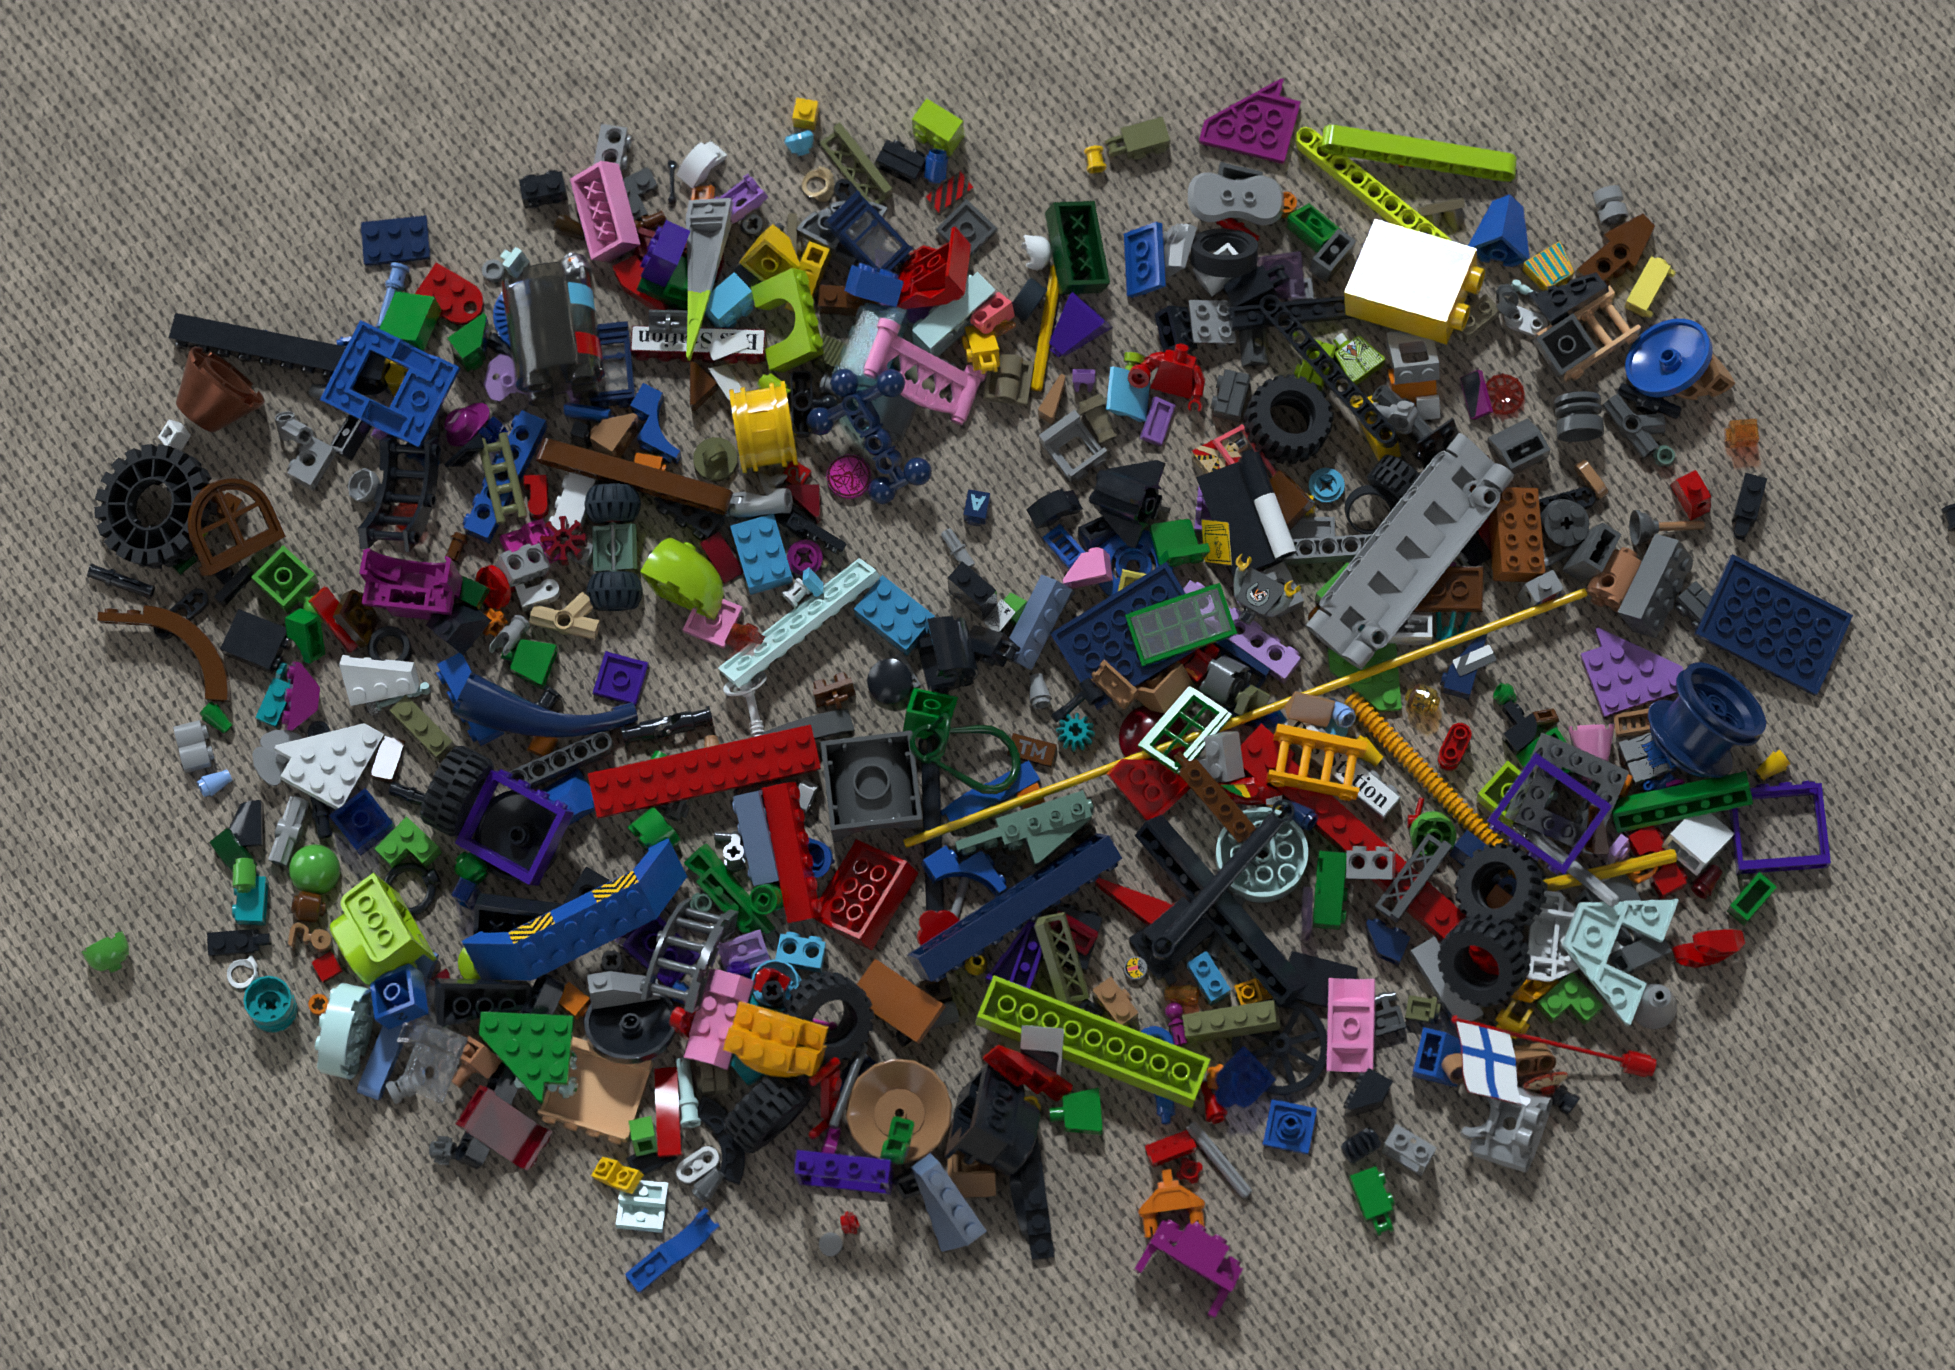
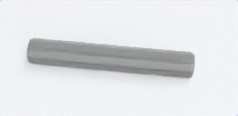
[1186,1121,1252,1199]

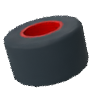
[1012,278,1047,322]

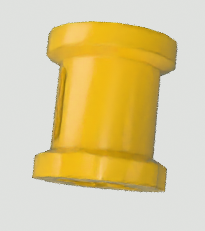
[1084,145,1107,174]

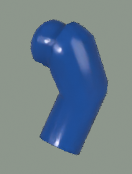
[1643,772,1677,792]

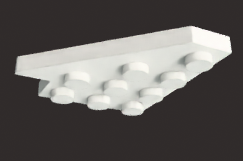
[274,723,384,812]

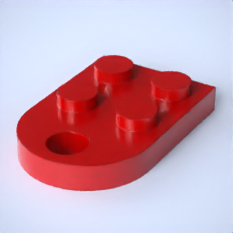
[415,262,484,325]

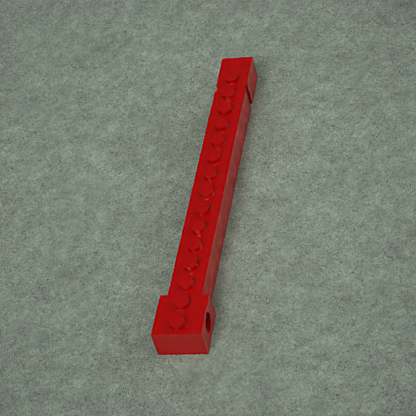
[1240,723,1527,1001]

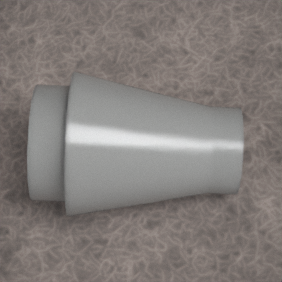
[1029,673,1052,709]

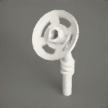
[723,671,767,737]

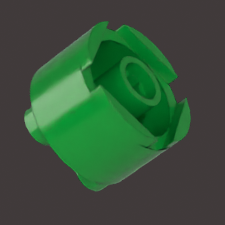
[627,807,681,851]

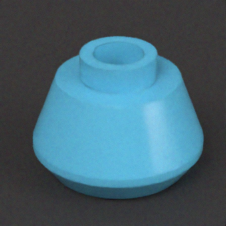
[784,130,814,156]

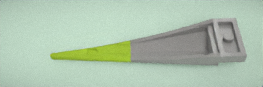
[686,198,734,361]

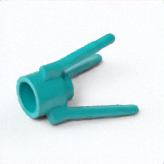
[1436,612,1472,648]

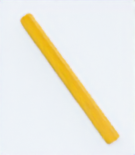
[1030,264,1059,391]
[1543,849,1677,892]

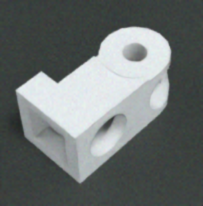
[515,579,560,612]

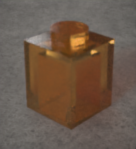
[1724,418,1759,448]

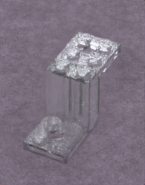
[397,978,468,1103]

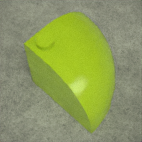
[640,538,724,621]

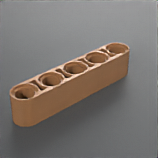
[1442,1043,1557,1084]

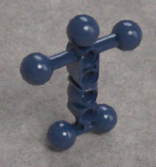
[806,369,932,504]

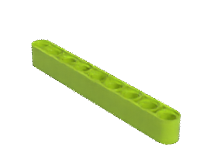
[1321,125,1517,182]

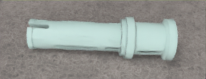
[676,1057,701,1128]

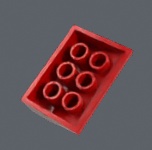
[814,839,919,951]

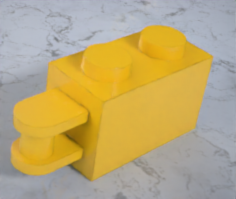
[961,325,1000,374]

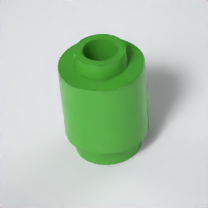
[233,858,256,893]

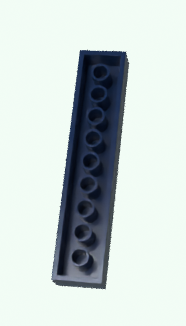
[907,833,1123,982]

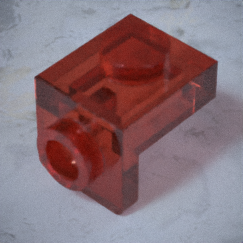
[725,623,765,652]

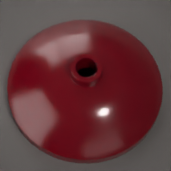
[1119,706,1187,761]

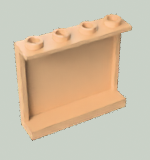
[537,1037,653,1145]

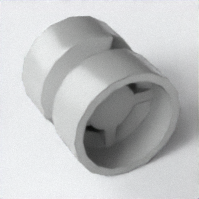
[1593,185,1629,225]

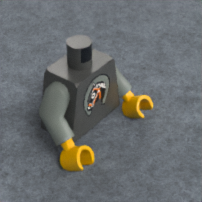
[1233,554,1301,626]

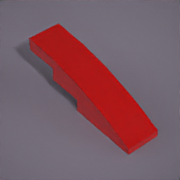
[983,1045,1073,1103]
[654,1067,682,1157]

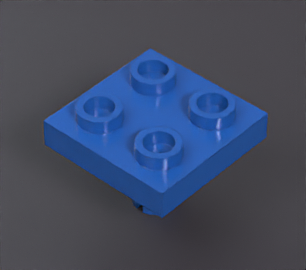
[1262,1099,1317,1155]

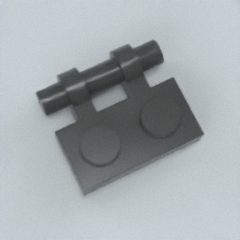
[1375,991,1406,1037]

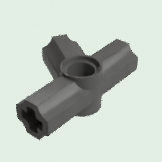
[1602,394,1666,459]

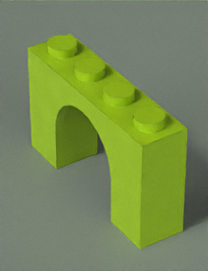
[751,268,824,372]

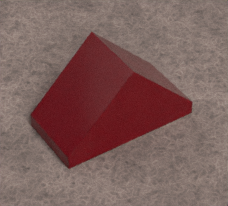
[785,484,821,524]

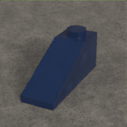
[1440,634,1487,700]

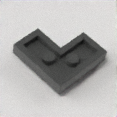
[623,167,658,221]

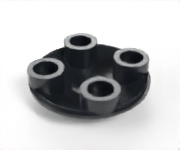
[867,658,913,704]

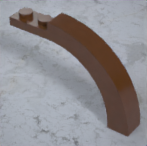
[97,605,231,702]

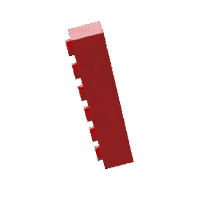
[762,782,822,923]

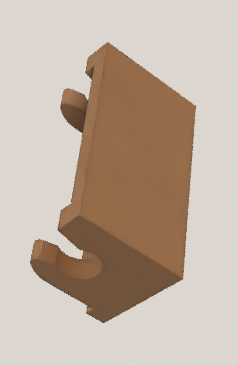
[1091,660,1140,710]

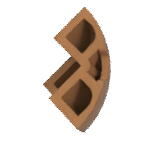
[1675,353,1736,400]

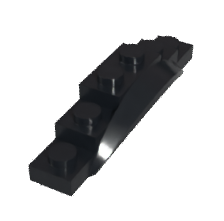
[1009,1132,1055,1261]

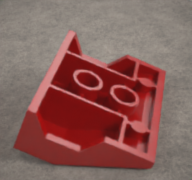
[896,226,971,310]

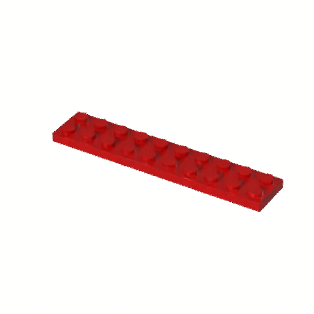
[587,724,821,819]

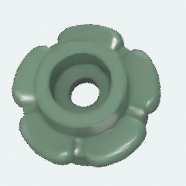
[1653,445,1675,467]
[690,893,712,912]

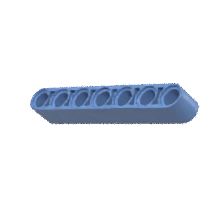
[357,952,439,1100]

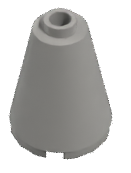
[1634,984,1677,1030]

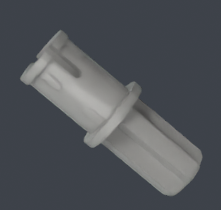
[941,528,976,568]

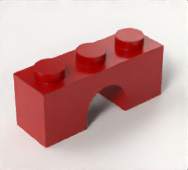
[1628,825,1687,900]

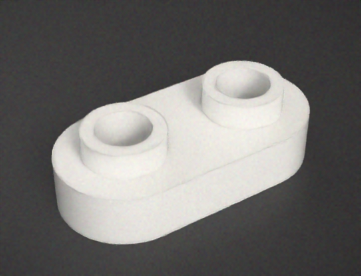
[1504,306,1548,337]
[676,1146,719,1184]

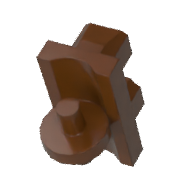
[812,672,856,710]

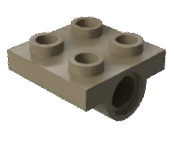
[983,354,1034,406]

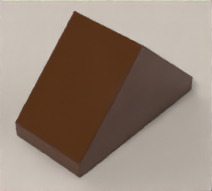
[690,362,718,411]

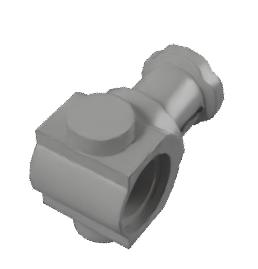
[1369,401,1418,434]

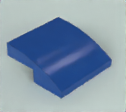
[564,402,614,423]

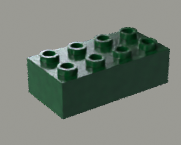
[1045,201,1110,295]

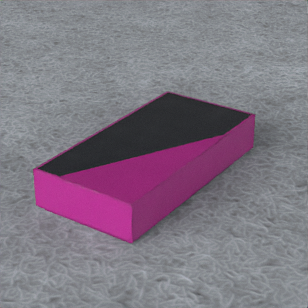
[1460,370,1493,420]

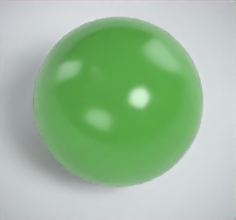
[289,844,341,895]

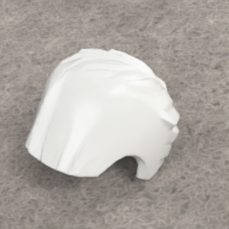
[1021,235,1052,271]

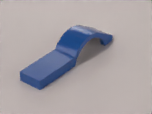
[941,760,1040,822]
[625,1208,720,1293]

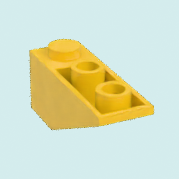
[785,241,831,312]

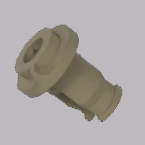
[1077,394,1117,444]

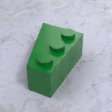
[1312,851,1348,930]

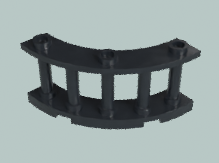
[358,434,441,552]

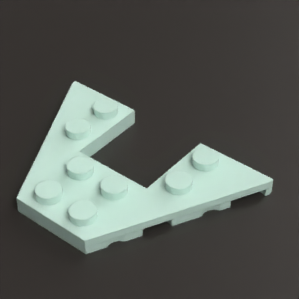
[1562,899,1679,1026]

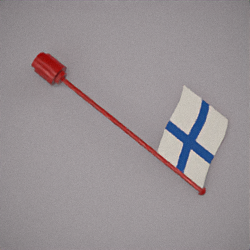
[1451,1015,1656,1105]

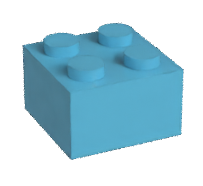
[704,272,755,328]

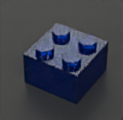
[329,788,395,856]

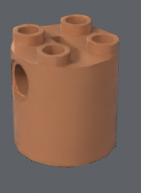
[1586,547,1641,613]

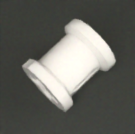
[781,578,811,608]

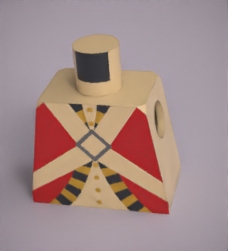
[1191,437,1248,474]

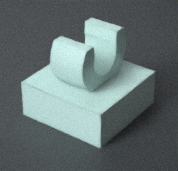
[500,247,530,279]

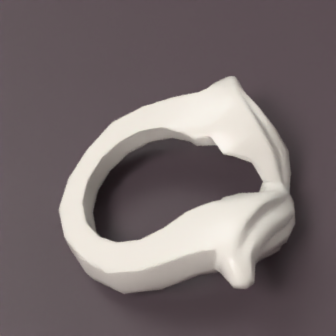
[227,955,259,989]

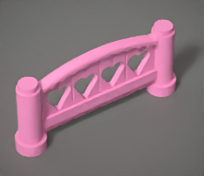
[863,318,987,425]

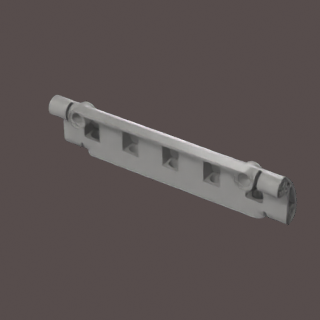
[1305,433,1515,670]

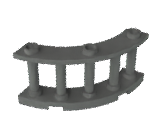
[640,898,739,1013]

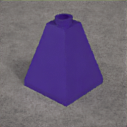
[1049,292,1112,357]

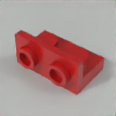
[1145,1130,1196,1168]

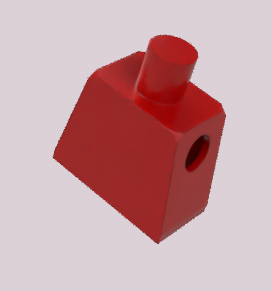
[1670,470,1712,521]

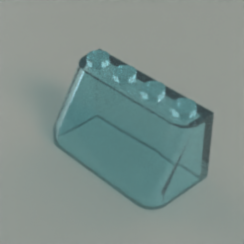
[832,303,909,401]

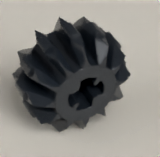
[1341,1127,1382,1163]

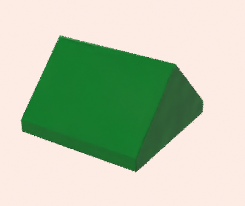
[1286,203,1343,253]

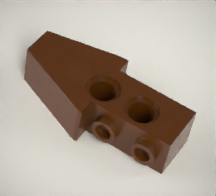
[1575,214,1655,286]

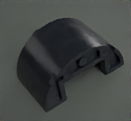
[917,616,979,695]

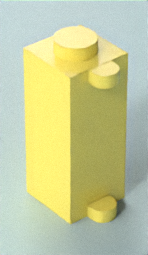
[1624,256,1676,318]

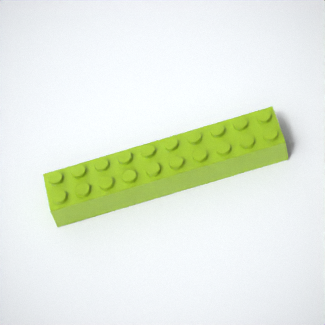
[975,976,1210,1108]

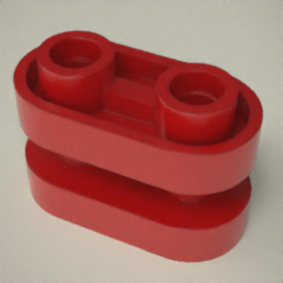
[1437,723,1472,771]

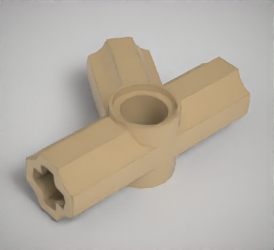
[529,592,600,640]

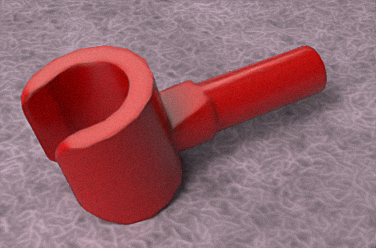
[1407,798,1424,828]

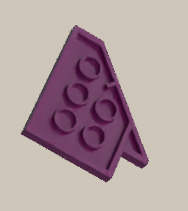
[1199,78,1301,164]

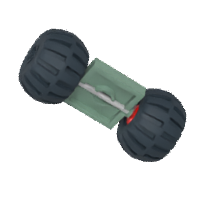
[584,484,643,611]

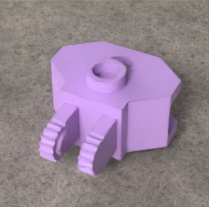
[483,354,537,401]

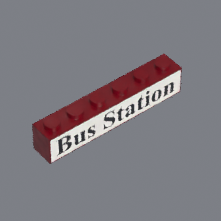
[630,325,767,365]

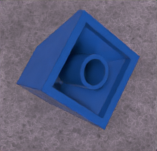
[542,768,595,826]

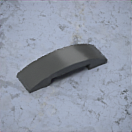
[761,709,855,740]

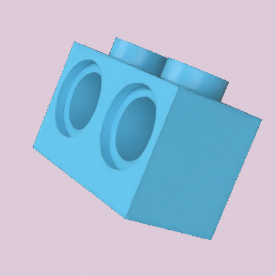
[775,932,827,973]

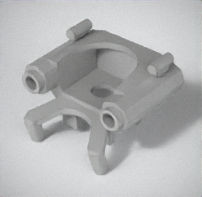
[1460,1087,1553,1173]

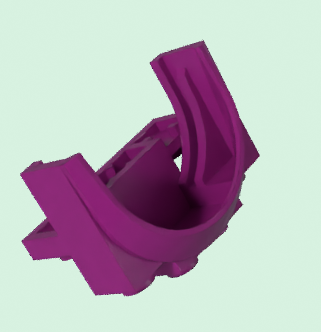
[359,548,463,620]
[1133,1219,1243,1318]

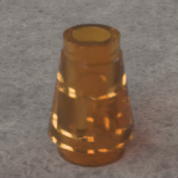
[1164,984,1199,1007]

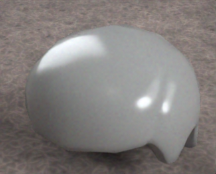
[348,468,380,503]

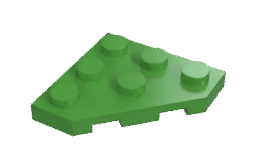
[1328,643,1402,712]

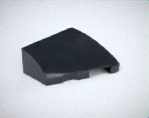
[228,800,264,847]

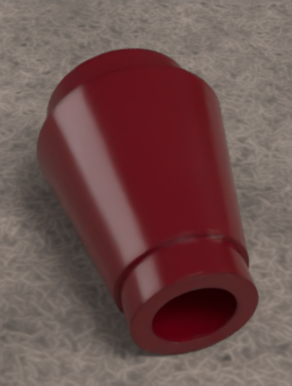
[1691,865,1723,899]

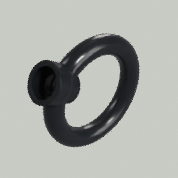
[384,862,442,916]

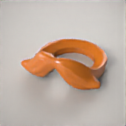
[1626,866,1658,884]

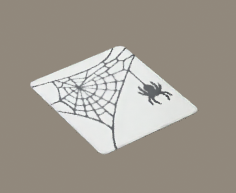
[984,599,1015,632]

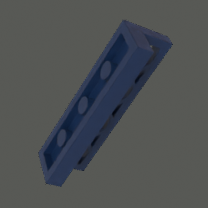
[1199,626,1271,689]

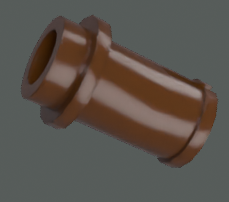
[445,532,468,562]

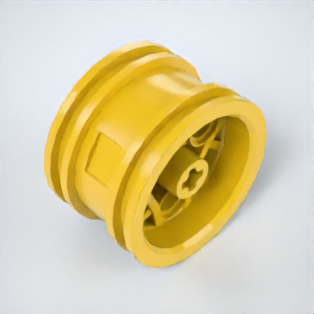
[729,381,798,474]

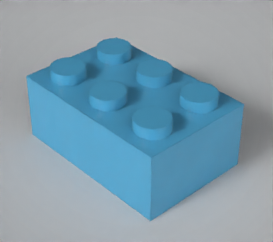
[730,514,794,595]
[854,575,935,656]

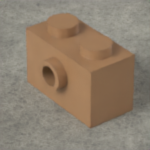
[1092,976,1138,1026]

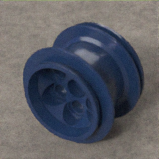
[1648,662,1766,778]

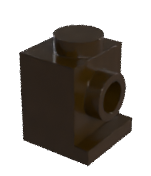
[920,976,952,1003]

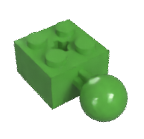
[252,545,324,623]

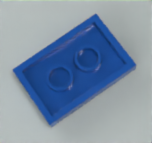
[1124,222,1166,298]

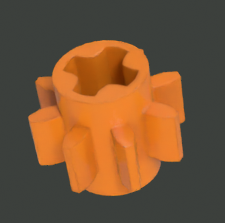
[483,608,508,637]

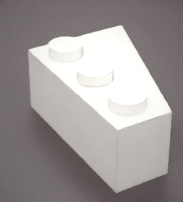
[339,655,420,706]

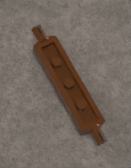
[1173,751,1256,844]

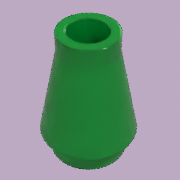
[199,701,233,734]

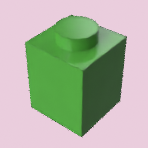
[629,1116,658,1156]

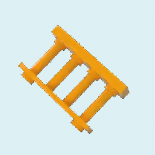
[1266,724,1368,801]

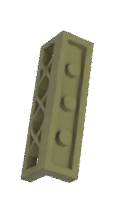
[819,122,893,204]
[1035,912,1090,1005]

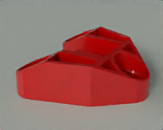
[1672,929,1746,968]

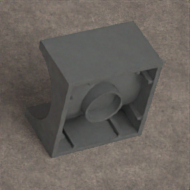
[821,731,924,842]

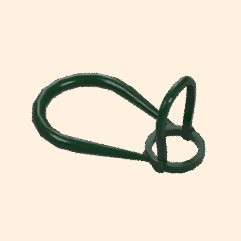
[909,713,1021,794]

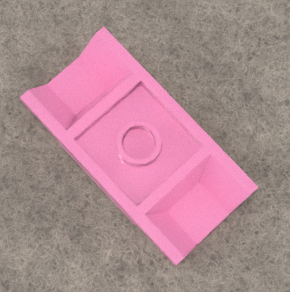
[683,969,754,1070]
[1327,978,1375,1072]

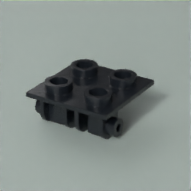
[1415,418,1458,468]

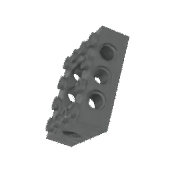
[1505,733,1629,855]

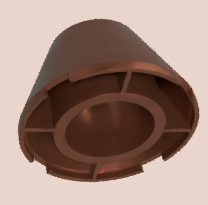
[176,347,264,433]

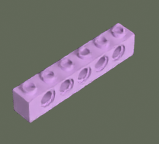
[1183,580,1301,684]

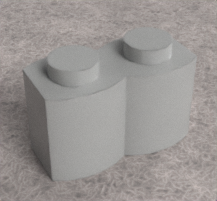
[173,720,215,773]

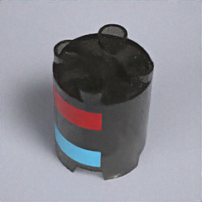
[501,262,605,406]

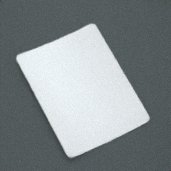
[708,364,741,400]

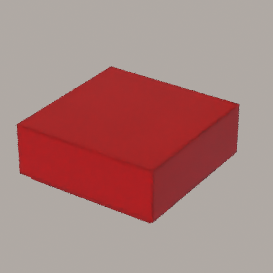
[311,951,343,983]

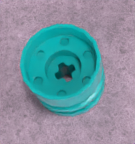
[243,976,298,1033]

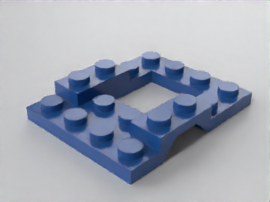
[320,320,461,448]

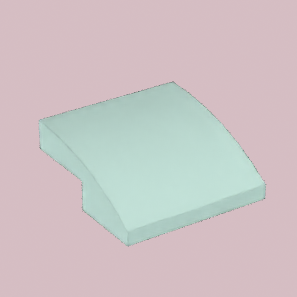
[616,1180,668,1233]

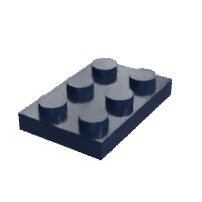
[360,215,431,266]

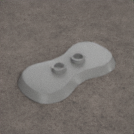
[1188,172,1284,225]

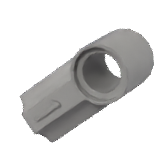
[275,411,314,446]

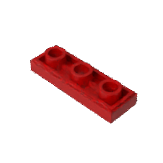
[308,586,358,653]

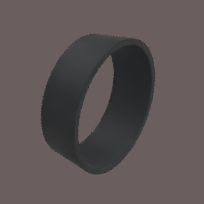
[1345,485,1394,534]

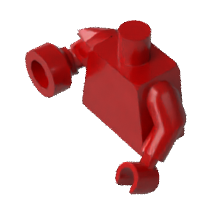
[1128,344,1205,412]

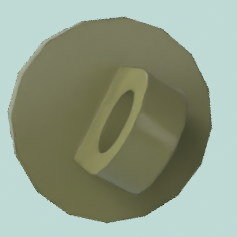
[693,437,738,482]

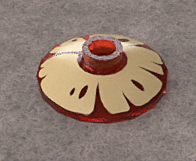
[1523,1072,1568,1095]

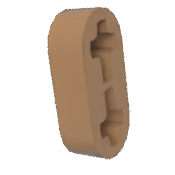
[1574,459,1608,500]

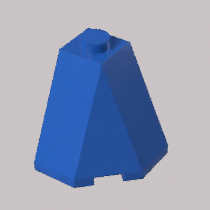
[1468,194,1530,267]

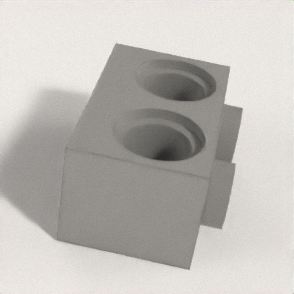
[593,124,632,174]
[494,543,551,587]
[1346,846,1396,879]

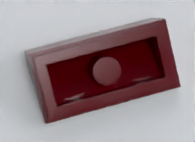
[1050,910,1098,956]

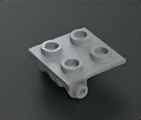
[1189,300,1236,348]

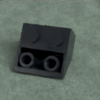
[1343,1067,1393,1118]

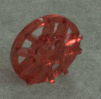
[1486,373,1525,415]

